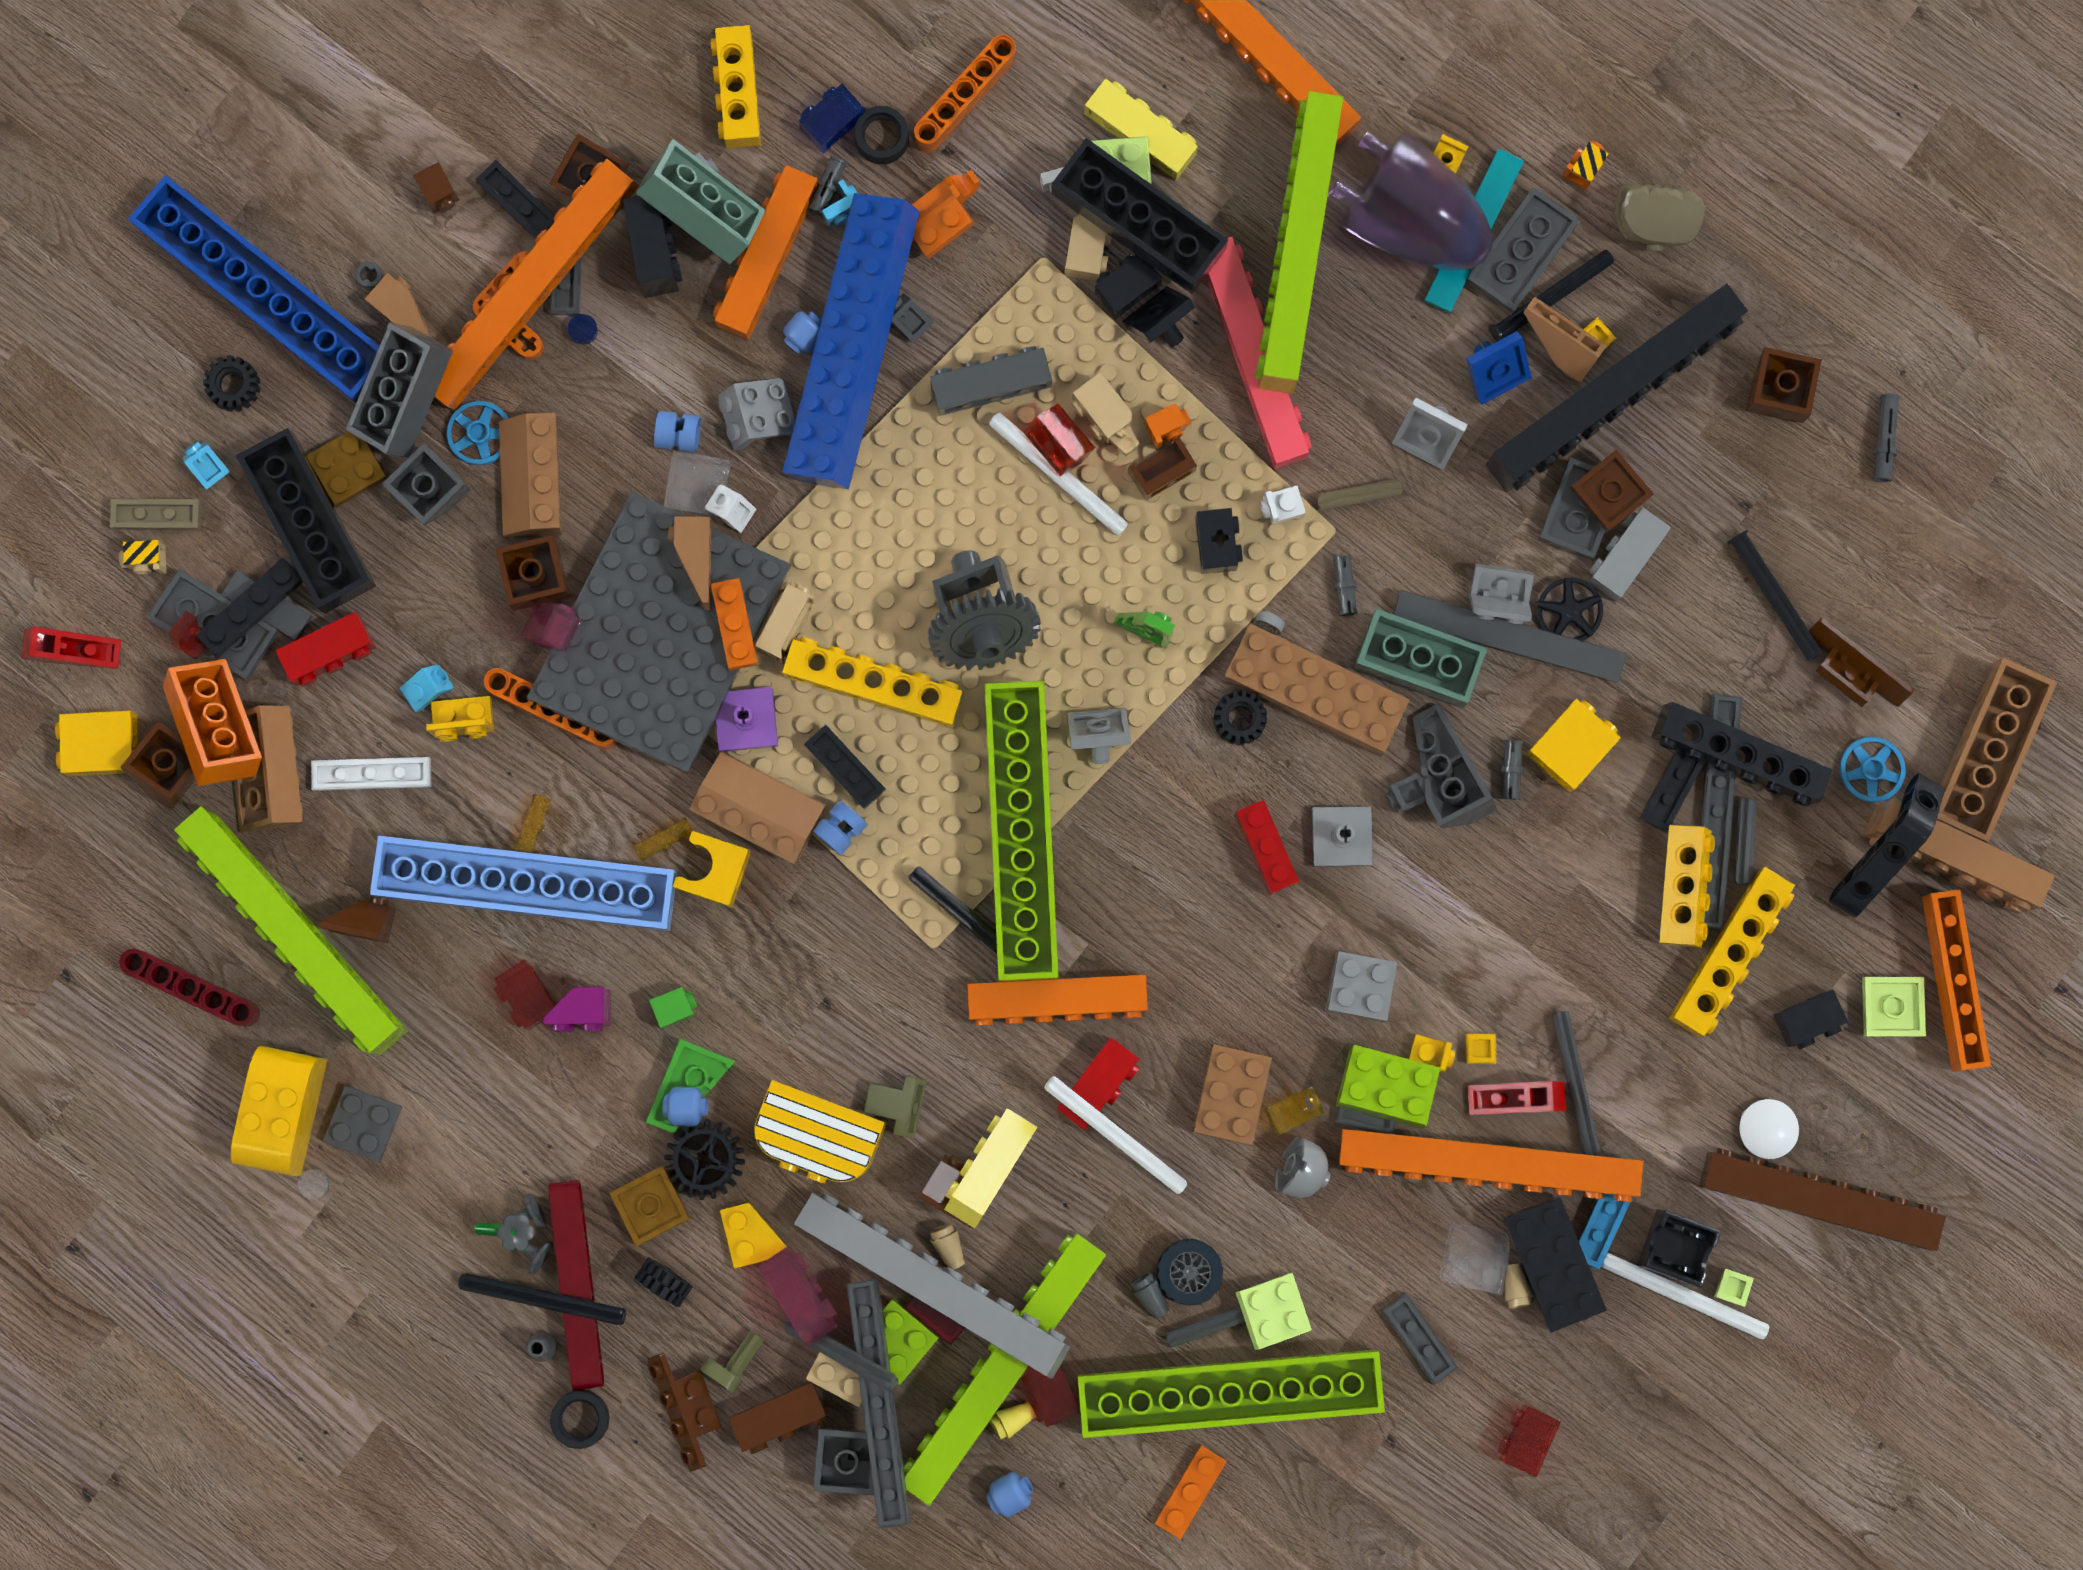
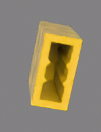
[1526,698,1621,793]
[55,711,139,776]

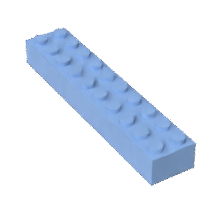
[370,836,678,931]

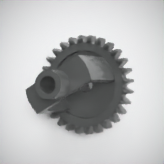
[928,550,1041,671]

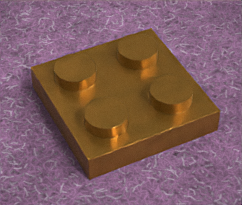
[306,431,387,507]
[609,1165,691,1247]

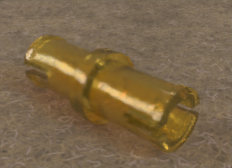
[514,794,552,853]
[633,817,693,862]

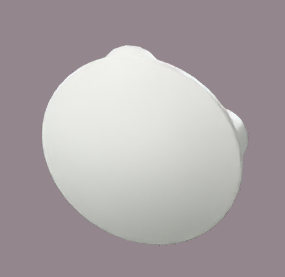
[1739,1099,1799,1159]

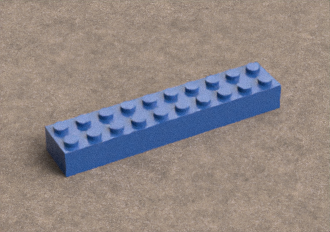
[128,175,380,404]
[783,193,920,490]

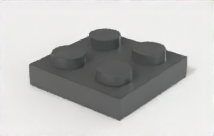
[323,1085,402,1163]

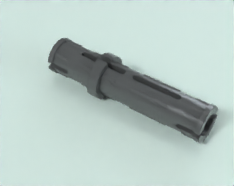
[1873,393,1900,483]

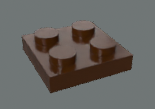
[1570,450,1654,533]

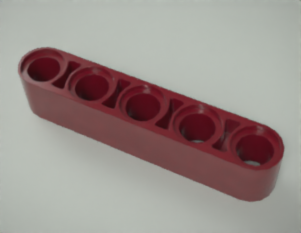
[119,949,260,1027]

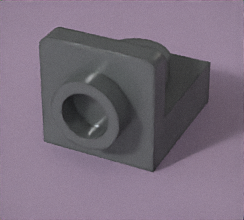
[892,293,934,343]

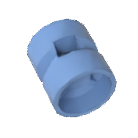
[654,410,701,453]
[812,800,868,856]

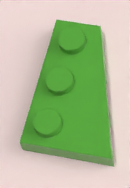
[1113,611,1175,649]
[645,1039,735,1133]

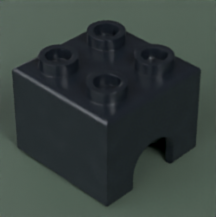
[1637,1209,1722,1288]

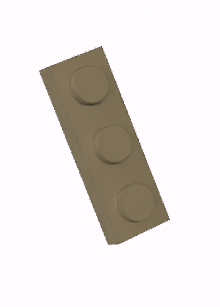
[110,499,202,530]

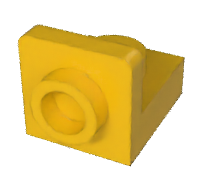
[1408,1034,1455,1073]

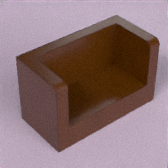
[1128,437,1197,501]

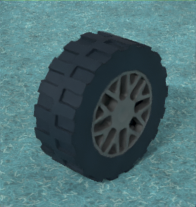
[1156,1239,1223,1306]

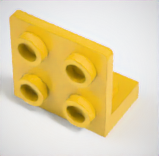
[426,696,494,742]

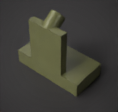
[863,1076,927,1139]

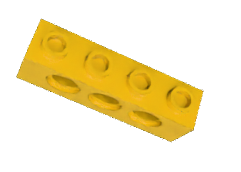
[711,25,761,148]
[1659,825,1715,948]

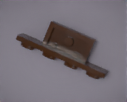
[1809,618,1914,707]
[648,1352,722,1472]

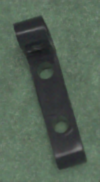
[1829,772,1945,918]

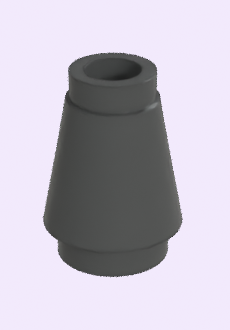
[1130,1272,1169,1319]
[527,1331,557,1362]

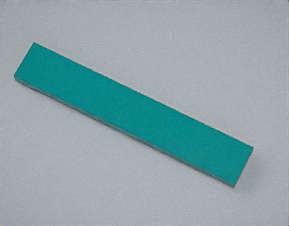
[1424,148,1524,314]

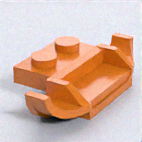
[912,169,980,259]

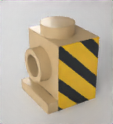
[119,540,167,575]

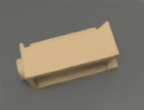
[755,583,816,663]

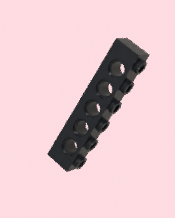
[1651,701,1833,807]

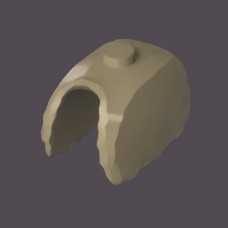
[1613,183,1706,251]

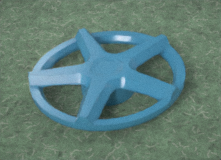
[446,401,509,465]
[1839,737,1906,803]

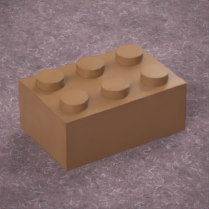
[1192,1044,1272,1146]

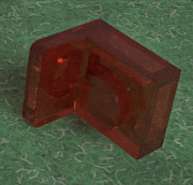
[169,611,205,659]

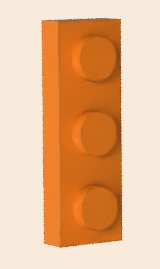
[711,578,758,671]
[1154,1445,1227,1540]

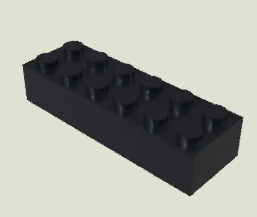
[1051,138,1229,294]
[236,428,376,614]

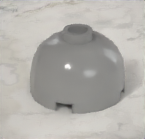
[1275,1137,1330,1199]

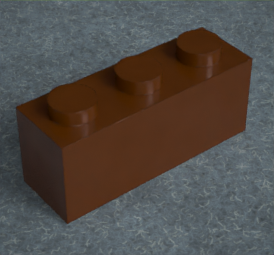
[728,1382,828,1455]

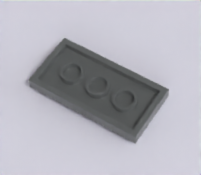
[1466,187,1581,313]
[147,569,280,681]

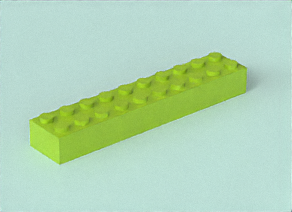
[1255,91,1344,394]
[985,681,1059,982]
[174,806,408,1055]
[903,1233,1106,1506]
[1077,1350,1385,1438]

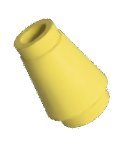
[990,1401,1036,1440]

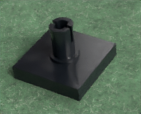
[1122,286,1195,347]

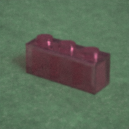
[520,602,582,652]
[757,1246,838,1346]

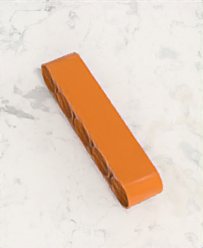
[914,34,1016,153]
[484,668,618,750]

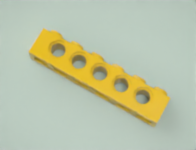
[782,637,963,728]
[1668,867,1795,1038]

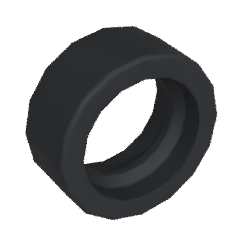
[854,106,909,164]
[550,1390,610,1449]

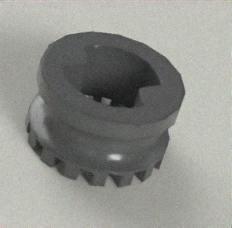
[356,262,384,290]

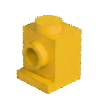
[1424,134,1469,185]

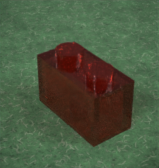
[1023,404,1096,477]
[494,959,556,1030]
[1021,1365,1080,1427]
[1498,1404,1561,1477]

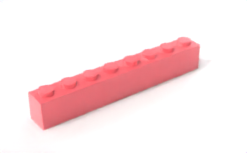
[1206,237,1312,470]

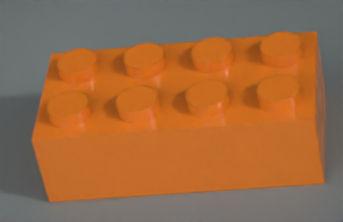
[163,659,262,786]

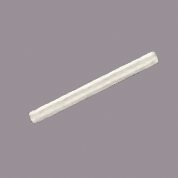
[989,412,1128,536]
[1044,1076,1187,1194]
[1601,1253,1769,1339]

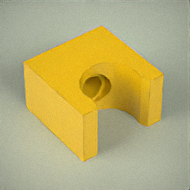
[673,831,751,909]

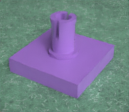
[716,687,778,752]

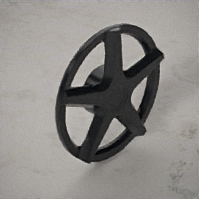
[1537,578,1603,641]

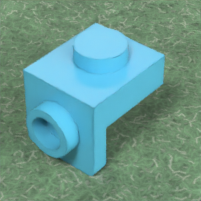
[822,180,857,228]
[399,665,454,712]

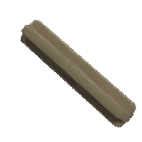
[1317,479,1403,510]

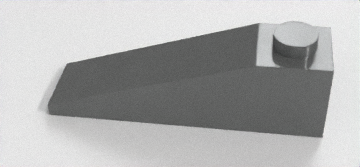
[1413,703,1497,828]

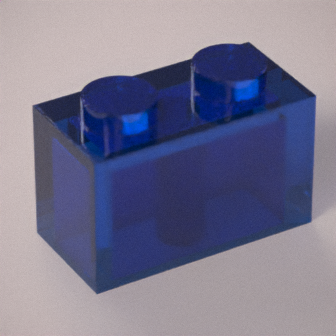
[799,83,865,154]

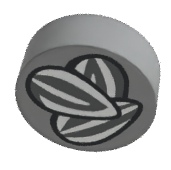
[1254,611,1285,635]

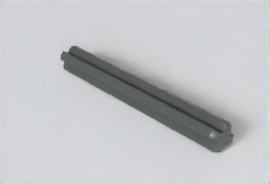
[1552,1011,1601,1156]
[784,1317,898,1391]

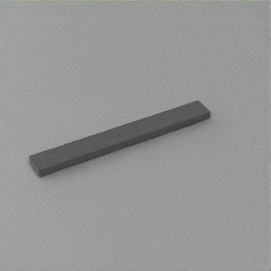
[1393,590,1627,682]
[1700,694,1742,930]
[847,1279,911,1529]

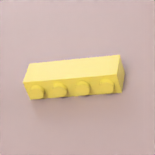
[1084,78,1198,181]
[944,1108,1037,1228]

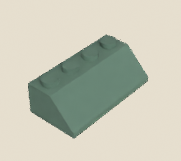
[636,139,766,264]

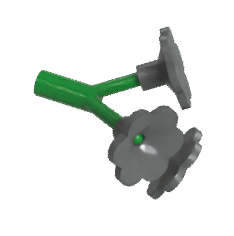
[475,1193,553,1275]

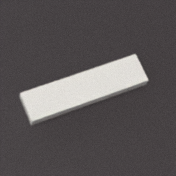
[311,757,431,791]

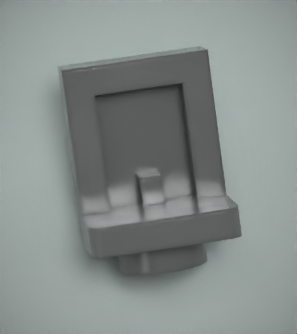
[1385,771,1426,814]

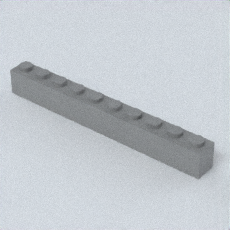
[794,1193,1071,1379]

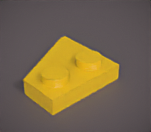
[720,1203,791,1269]

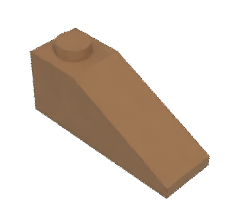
[365,273,431,338]
[1523,297,1606,383]
[668,516,712,610]

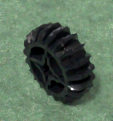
[664,1119,745,1200]

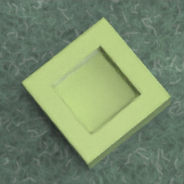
[1714,1268,1754,1307]

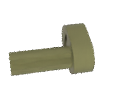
[699,1330,765,1393]

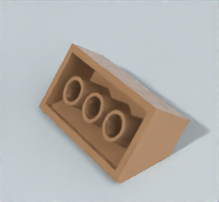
[499,413,562,537]
[234,706,303,833]
[689,751,826,864]

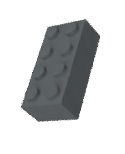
[346,322,453,458]

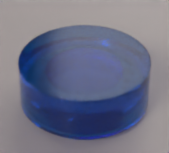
[568,314,598,345]

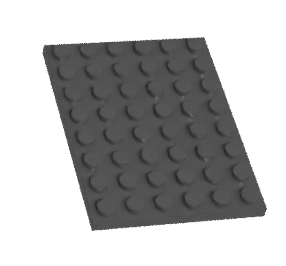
[527,491,791,774]

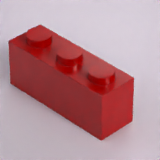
[275,612,376,687]
[1234,800,1299,896]
[1057,1037,1140,1131]

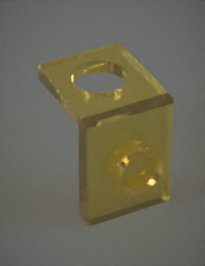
[1264,1086,1325,1136]

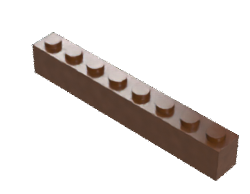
[1699,1148,1946,1251]

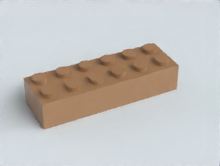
[1223,623,1410,757]
[1937,658,2057,843]
[1862,799,2055,914]

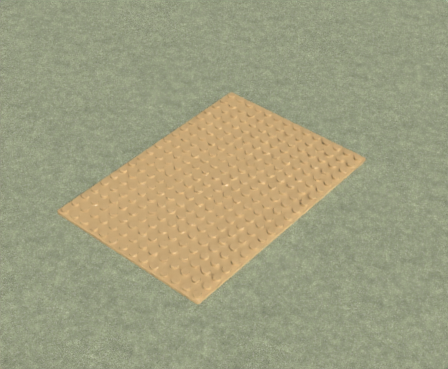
[708,257,1336,949]

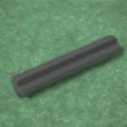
[1734,798,1757,885]
[1165,1306,1245,1348]

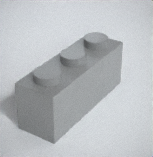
[1588,507,1671,602]

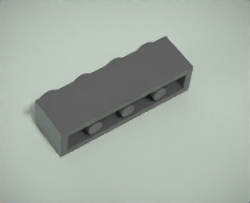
[930,346,1052,416]

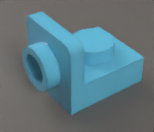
[182,441,230,490]

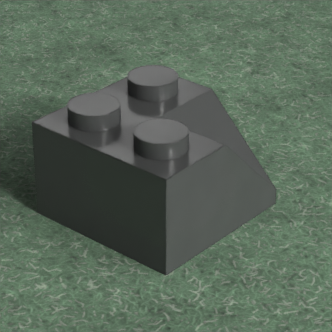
[382,443,470,526]
[813,1426,874,1496]

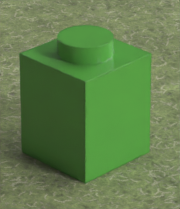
[649,987,698,1029]

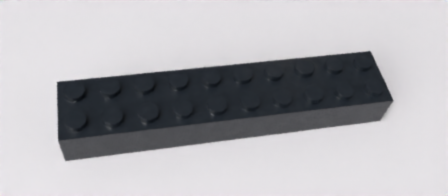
[1486,283,1748,492]

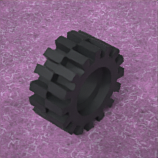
[203,355,261,412]
[1213,690,1267,746]
[634,1257,693,1307]

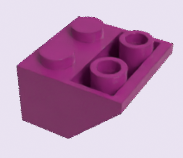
[543,987,611,1032]

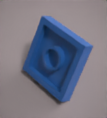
[1466,331,1532,405]

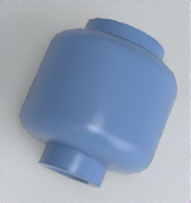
[783,311,822,355]
[663,1087,708,1126]
[986,1472,1034,1517]

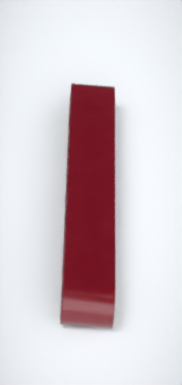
[548,1180,604,1391]

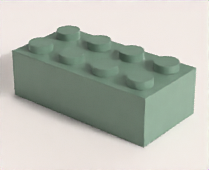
[1353,608,1488,708]

